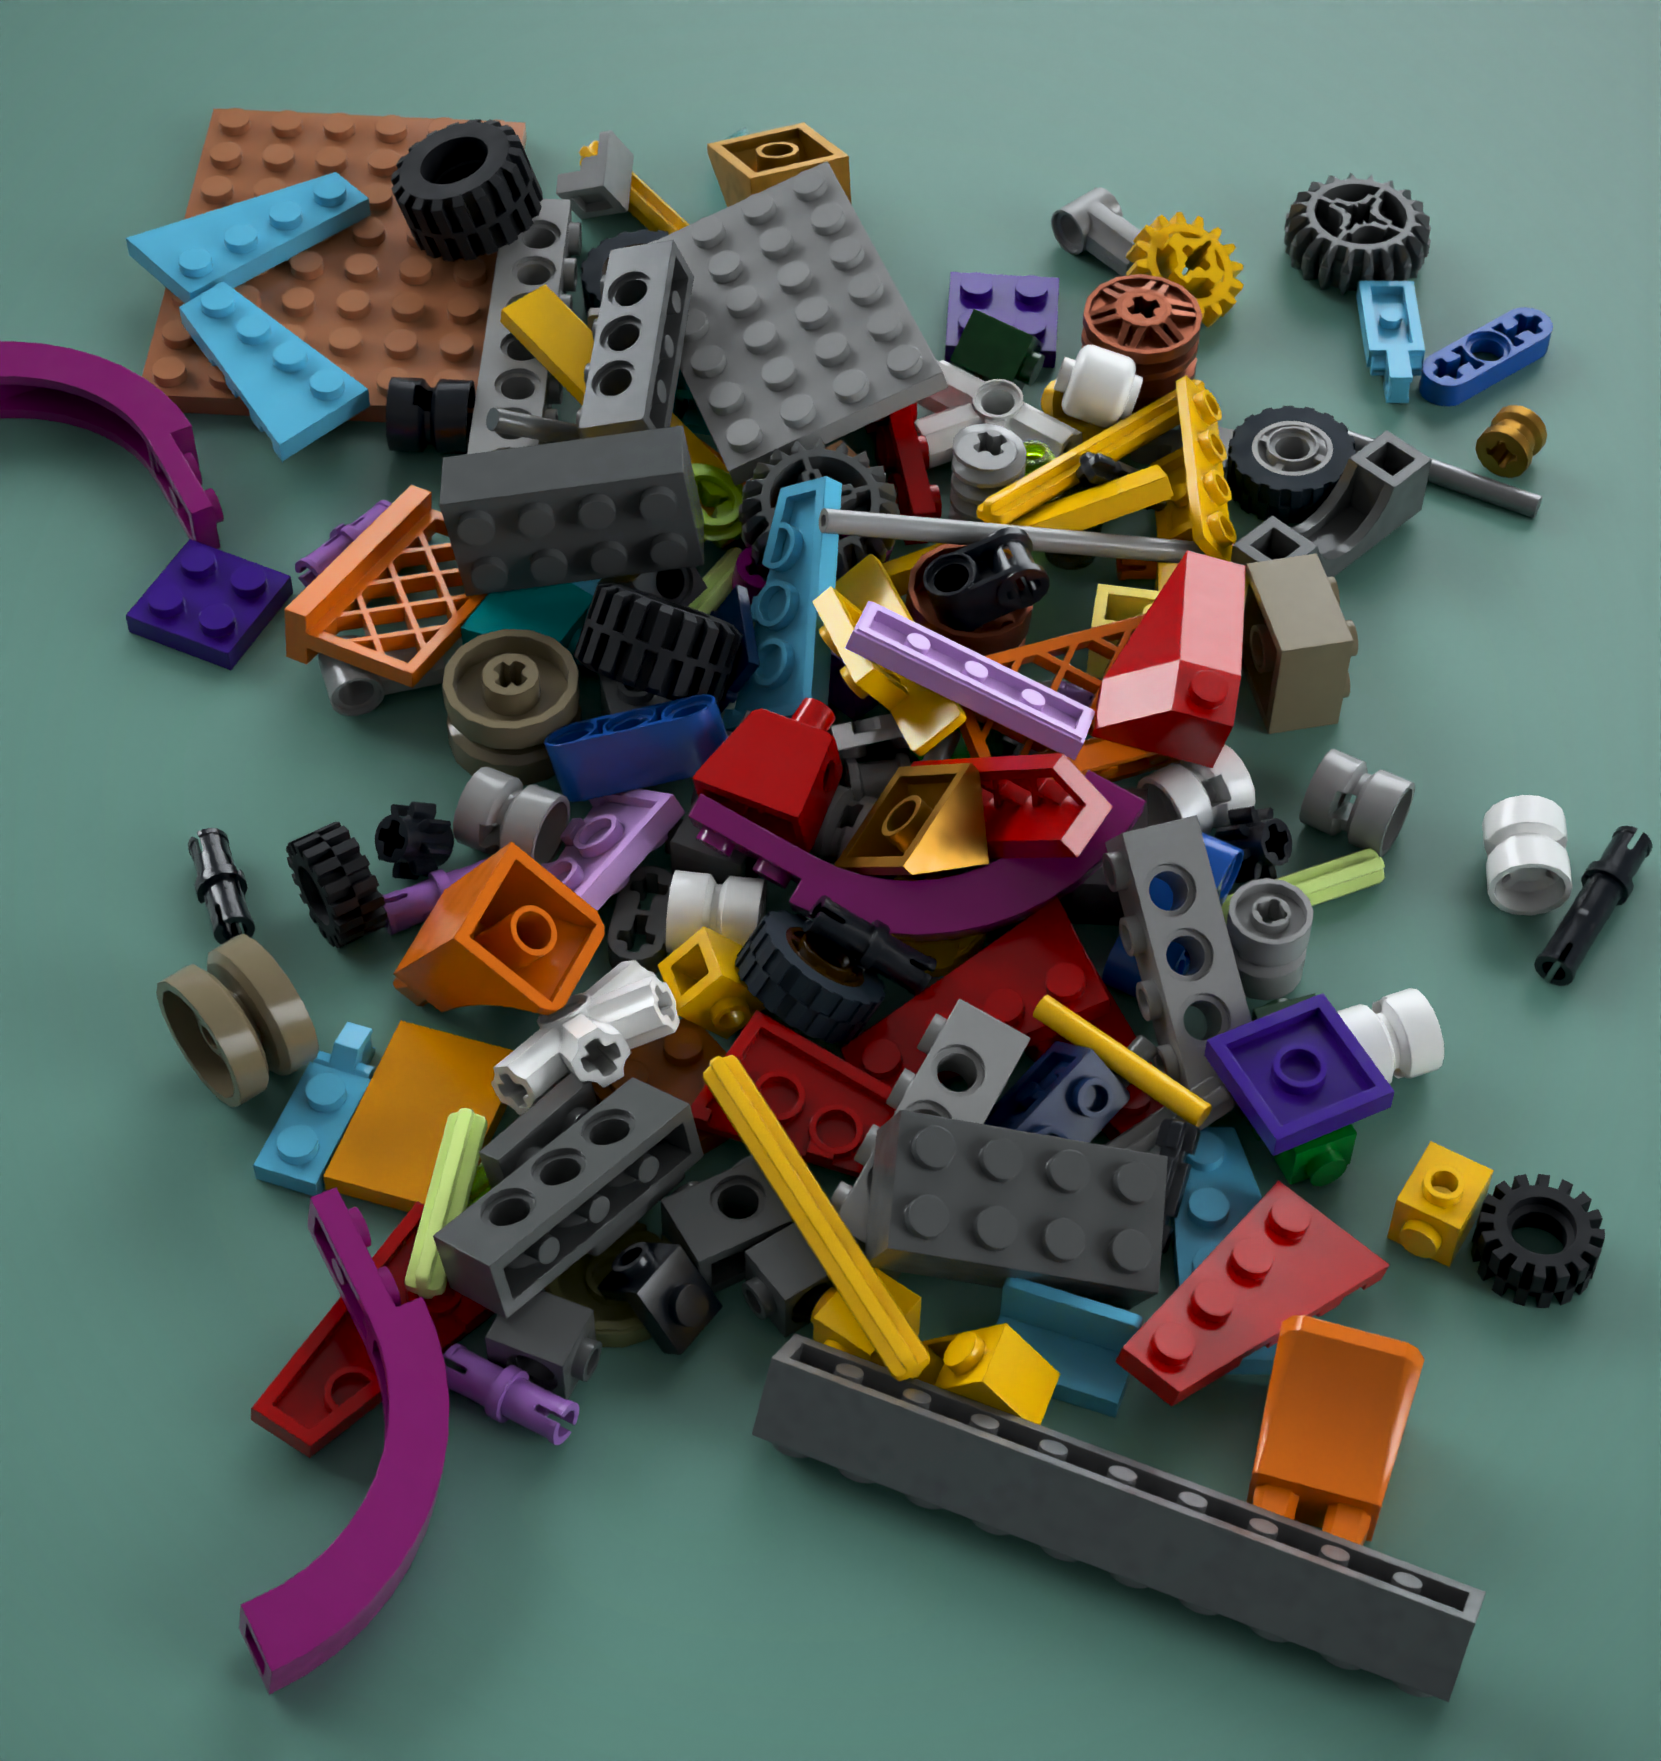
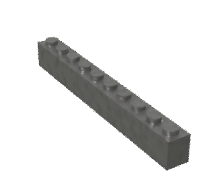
[751,1333,1486,1702]

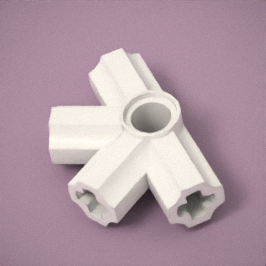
[914,360,1082,468]
[491,960,680,1116]

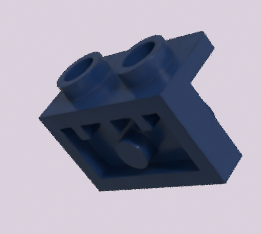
[984,1041,1130,1143]

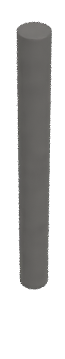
[1348,430,1542,518]

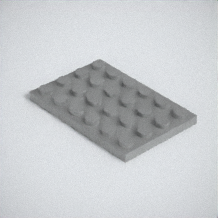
[650,161,948,486]

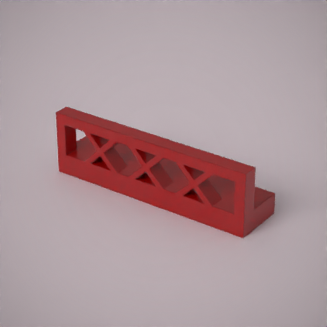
[911,753,1113,859]

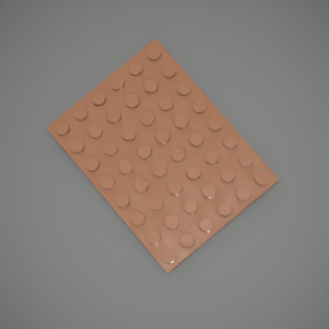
[142,108,527,422]

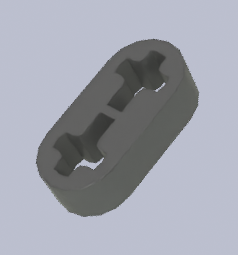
[608,866,673,974]

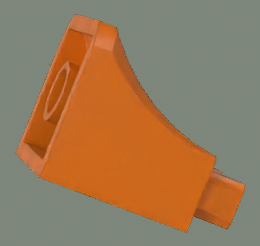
[393,842,605,1016]
[1246,1315,1425,1546]

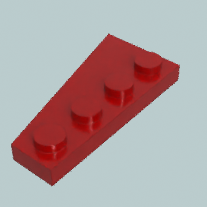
[841,897,1112,1088]
[251,1201,494,1458]

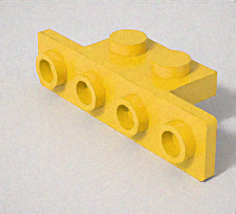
[1150,376,1237,562]
[812,554,966,756]

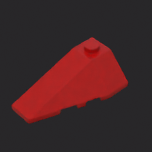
[1091,550,1246,768]

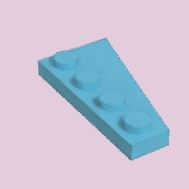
[126,172,371,303]
[179,281,370,462]

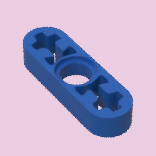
[1419,307,1553,407]

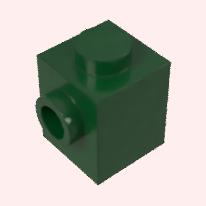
[950,309,1045,391]

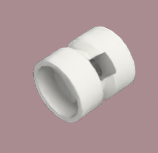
[1137,744,1256,835]
[1482,795,1572,916]
[666,870,767,953]
[1337,988,1444,1084]

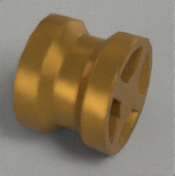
[1475,405,1548,478]

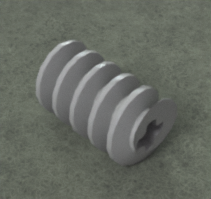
[949,423,1027,522]

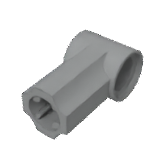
[1051,187,1140,276]
[318,635,445,716]

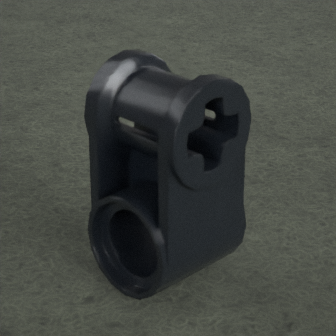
[923,527,1050,632]

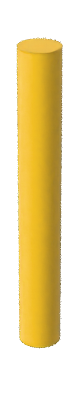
[1033,995,1212,1127]

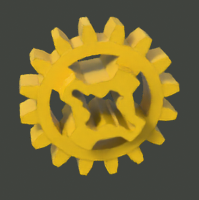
[1126,212,1244,328]

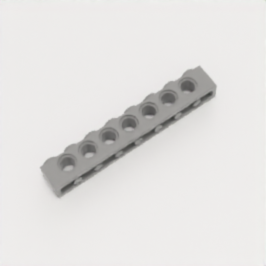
[467,199,582,454]

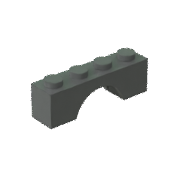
[1231,430,1432,577]

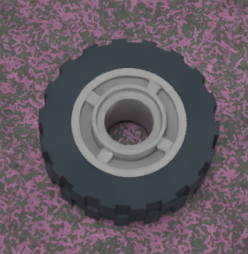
[1227,406,1356,526]

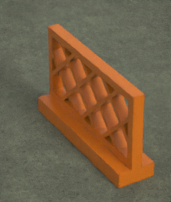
[284,485,488,688]
[959,614,1181,782]

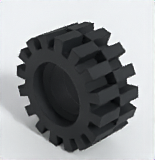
[286,821,388,948]
[1471,1174,1605,1308]

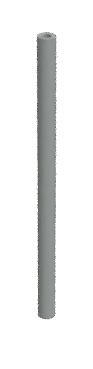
[819,508,1206,563]

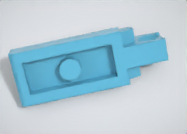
[1356,281,1425,403]
[253,1022,376,1196]

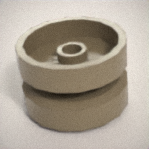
[442,629,582,786]
[156,934,319,1107]

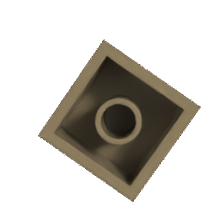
[1242,553,1358,734]

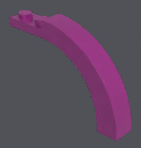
[0,341,224,549]
[688,770,1146,942]
[239,1187,449,1695]

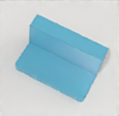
[996,1278,1143,1418]

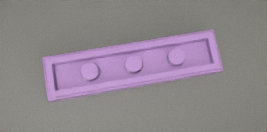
[845,601,1095,760]

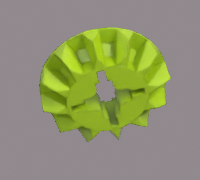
[692,463,743,548]

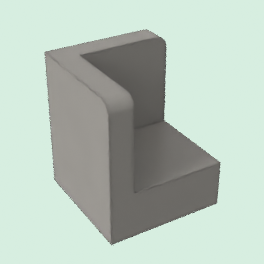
[556,130,634,219]

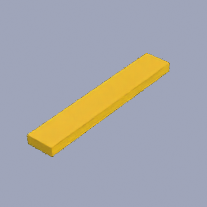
[500,284,744,548]
[883,464,1173,596]

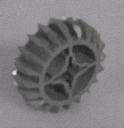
[1284,173,1431,296]
[739,437,900,581]

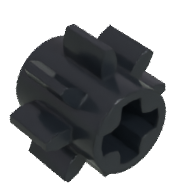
[375,801,454,880]
[1214,806,1292,883]

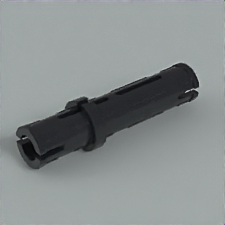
[1534,826,1653,986]

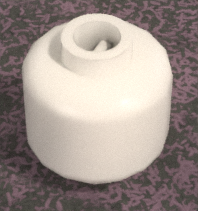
[1054,344,1143,428]

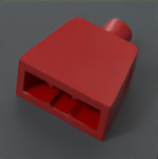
[692,698,843,853]

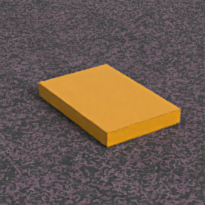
[323,1020,514,1212]

